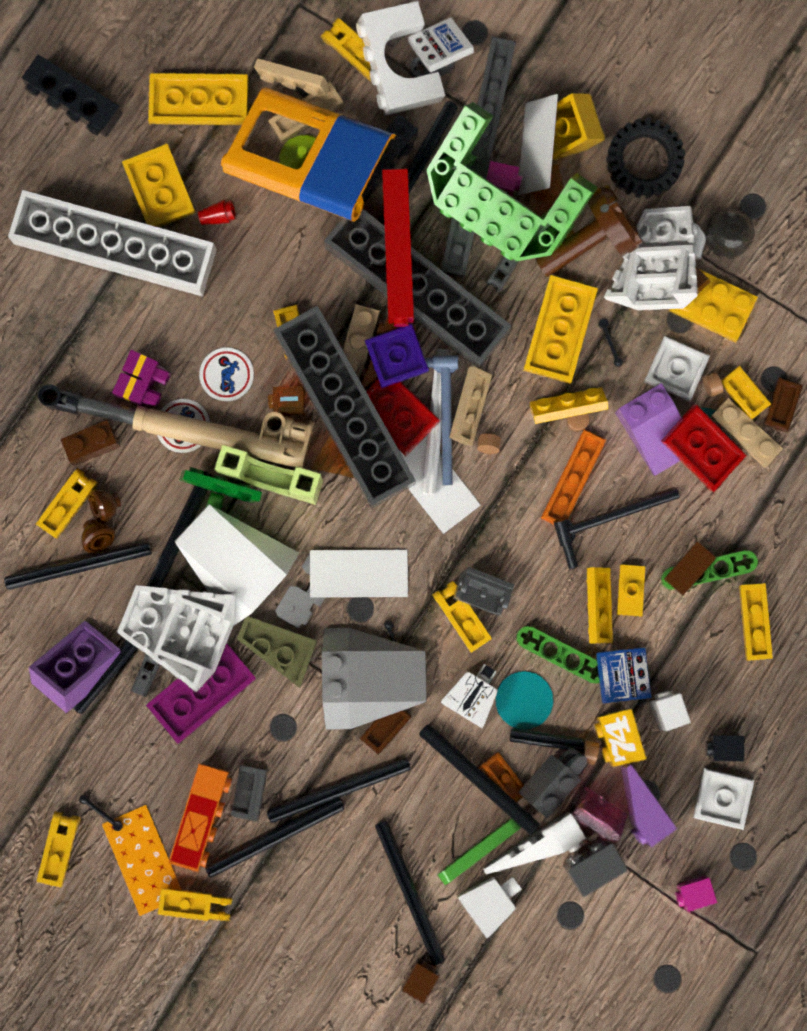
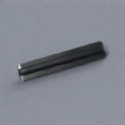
[509,728,584,752]

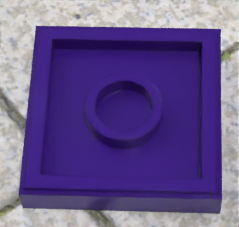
[365,324,429,388]

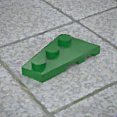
[179,467,262,503]

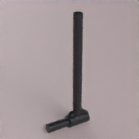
[553,489,680,569]

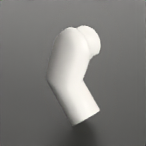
[693,223,706,259]

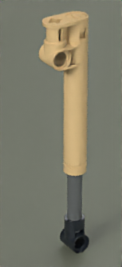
[38,384,314,469]

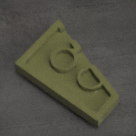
[237,616,317,688]

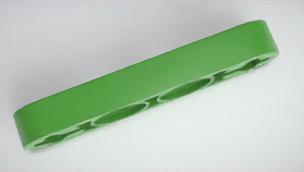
[661,551,758,590]
[516,626,600,684]
[437,818,521,885]

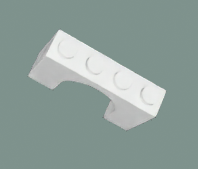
[356,1,445,116]

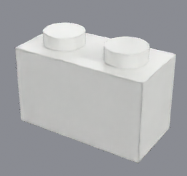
[650,690,691,731]

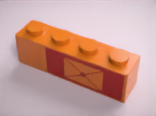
[168,763,233,872]

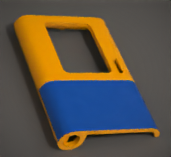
[221,87,396,222]

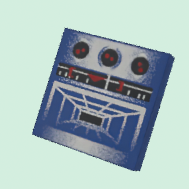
[596,648,652,704]

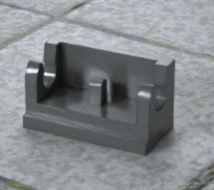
[453,567,515,616]
[231,765,268,821]

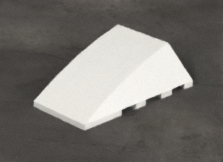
[604,206,698,310]
[174,504,299,626]
[117,585,235,692]

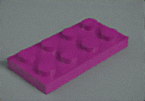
[146,643,257,744]

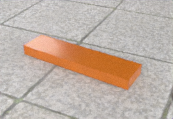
[540,429,606,525]

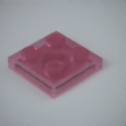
[572,786,628,844]

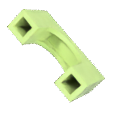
[215,445,323,505]

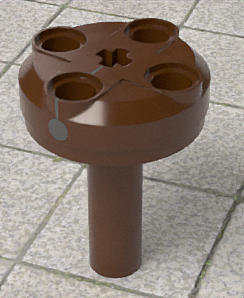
[535,184,643,277]

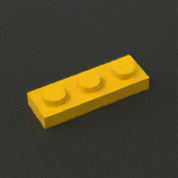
[529,387,608,424]
[586,567,613,644]
[739,583,773,661]

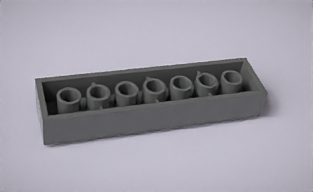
[324,205,512,369]
[273,306,416,509]

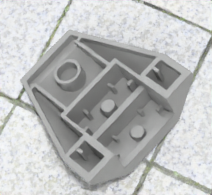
[322,628,427,730]

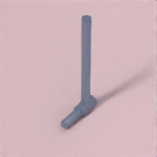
[425,355,458,485]

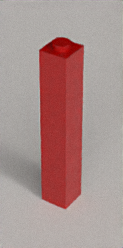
[382,169,414,327]

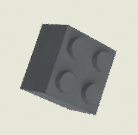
[563,839,628,897]

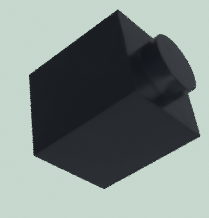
[705,735,744,762]

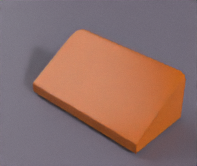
[478,752,524,802]

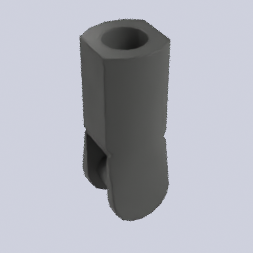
[486,256,519,293]
[130,654,160,697]

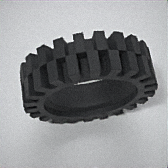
[606,118,685,199]

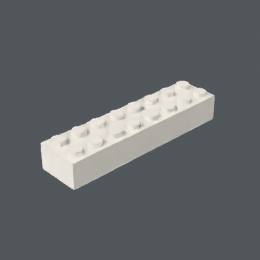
[8,190,217,297]

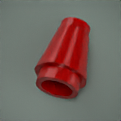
[198,199,236,225]

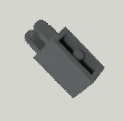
[518,747,588,819]

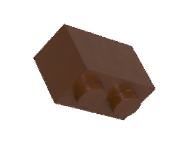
[60,420,121,466]

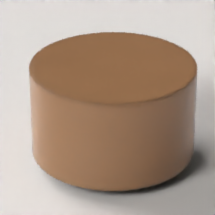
[702,372,724,397]
[566,413,590,432]
[477,433,501,454]
[581,740,599,765]

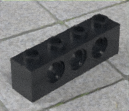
[21,54,123,138]
[361,114,418,205]

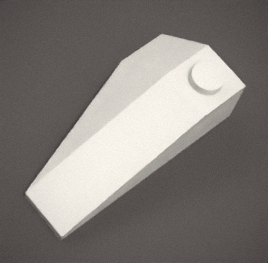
[483,811,586,874]

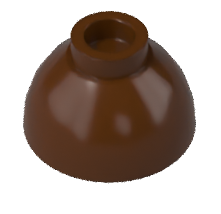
[88,489,121,523]
[81,519,115,553]

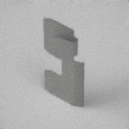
[275,553,326,628]

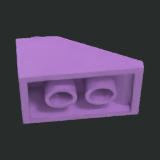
[616,383,681,476]
[29,621,121,713]
[621,764,677,847]

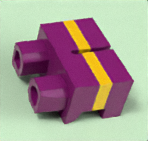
[112,350,171,407]

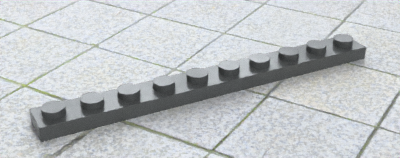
[441,37,516,278]

